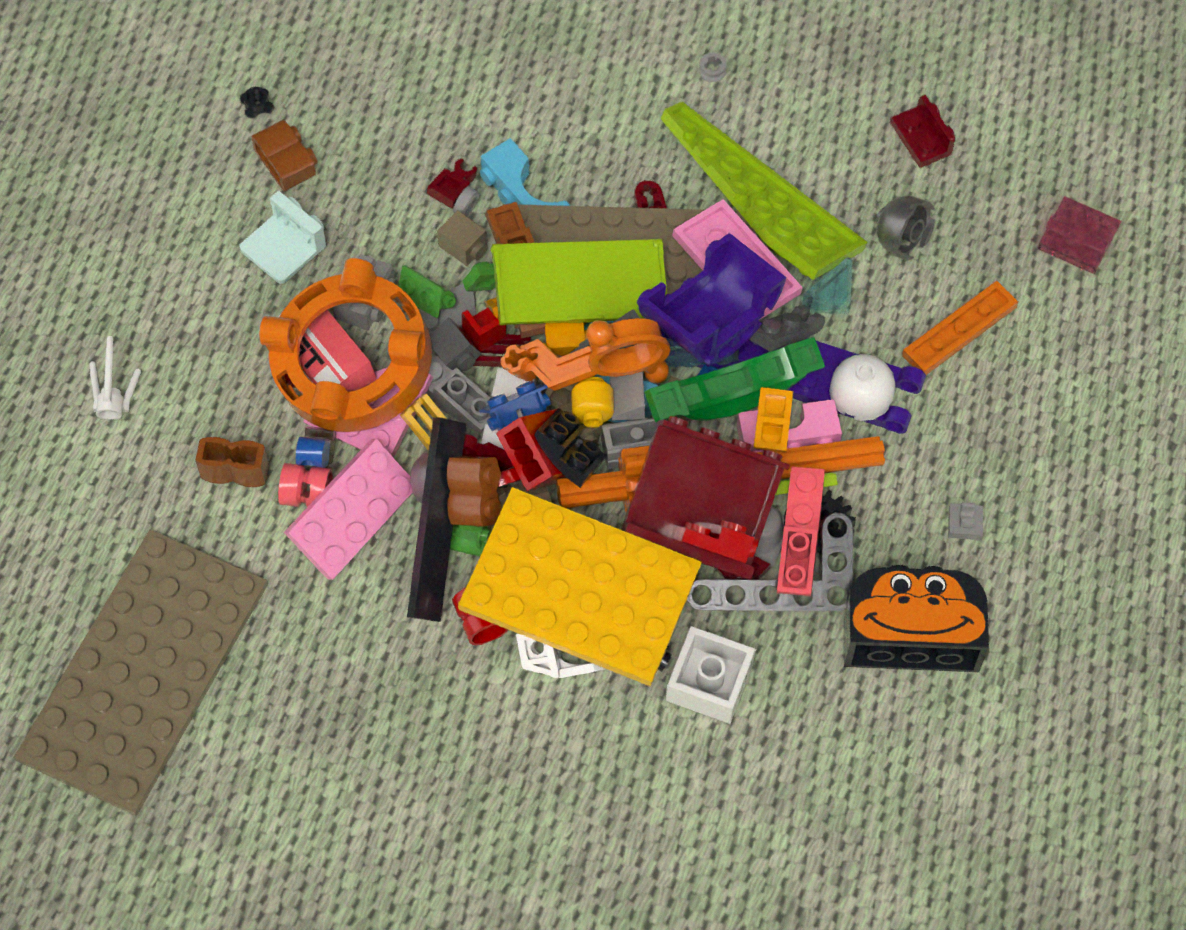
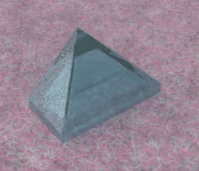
[802,257,852,314]

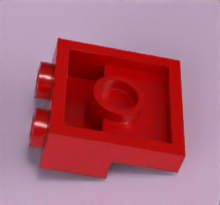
[671,520,758,563]

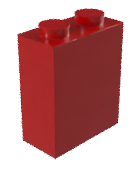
[496,409,567,492]

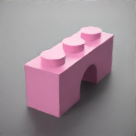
[737,399,842,453]

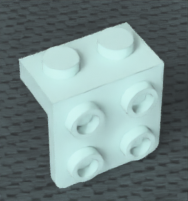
[240,191,326,284]

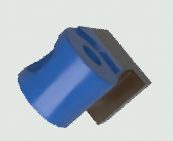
[296,427,336,468]

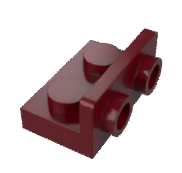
[890,95,956,168]

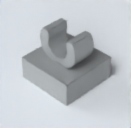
[948,502,983,540]

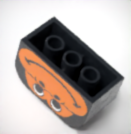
[844,565,989,673]

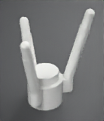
[89,336,141,419]

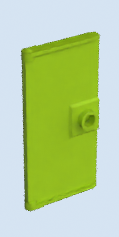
[490,239,667,325]

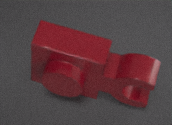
[427,158,478,209]
[462,434,513,472]

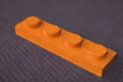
[902,281,1018,375]

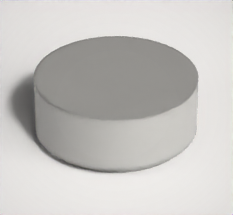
[453,186,480,217]

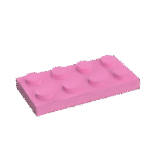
[672,199,803,320]
[284,439,413,580]

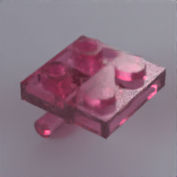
[1038,196,1122,274]

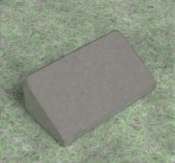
[609,372,645,421]

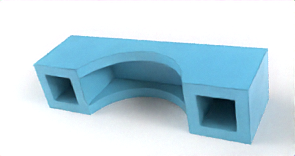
[480,138,570,206]

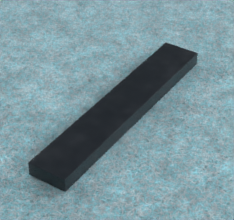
[407,417,466,622]

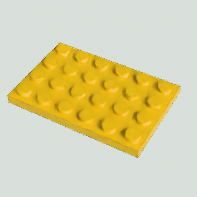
[458,487,702,687]

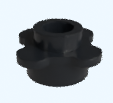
[239,87,274,118]

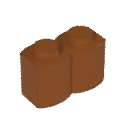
[251,119,318,191]
[195,437,269,487]
[447,456,501,526]

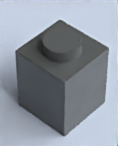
[430,318,482,372]

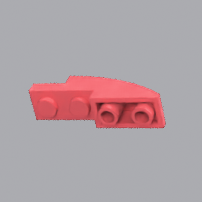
[777,467,825,596]

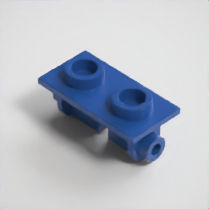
[479,381,551,431]

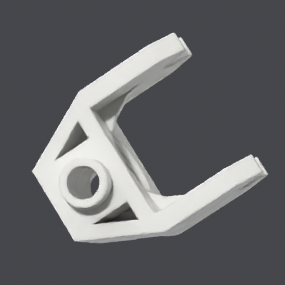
[516,633,605,678]

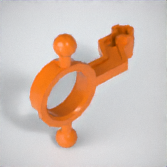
[501,318,671,391]

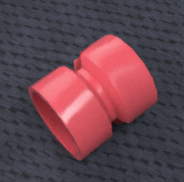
[278,463,333,507]

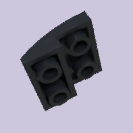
[534,408,607,488]

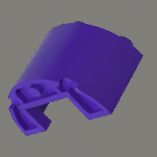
[637,233,786,365]

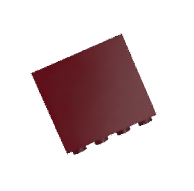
[621,416,790,580]

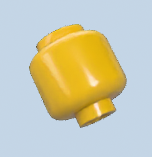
[571,376,614,428]

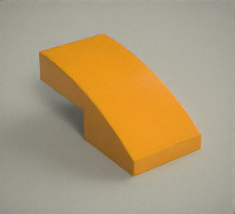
[753,387,793,452]

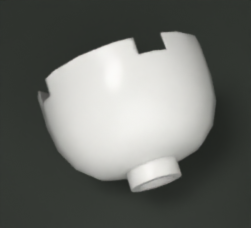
[829,354,895,421]

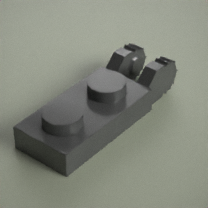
[749,305,825,351]

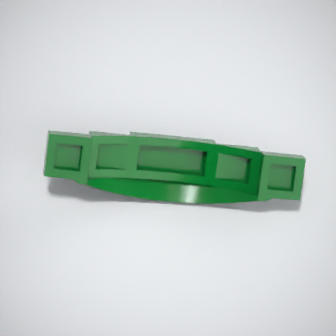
[644,337,825,423]

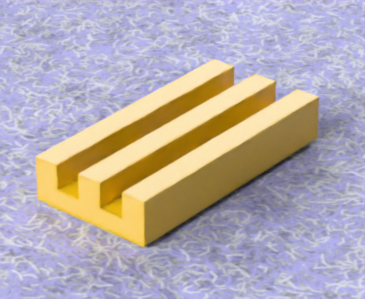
[400,393,447,450]

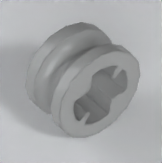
[699,52,727,82]

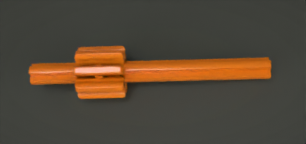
[556,436,885,512]

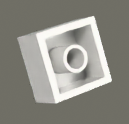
[666,626,755,724]

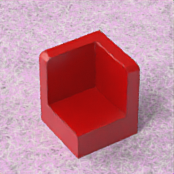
[461,308,506,352]

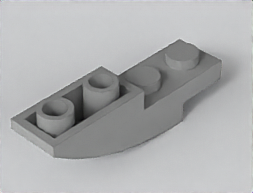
[387,351,491,433]

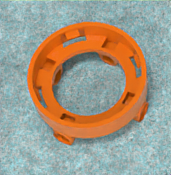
[259,258,432,432]

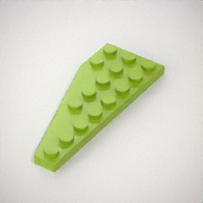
[661,101,868,280]

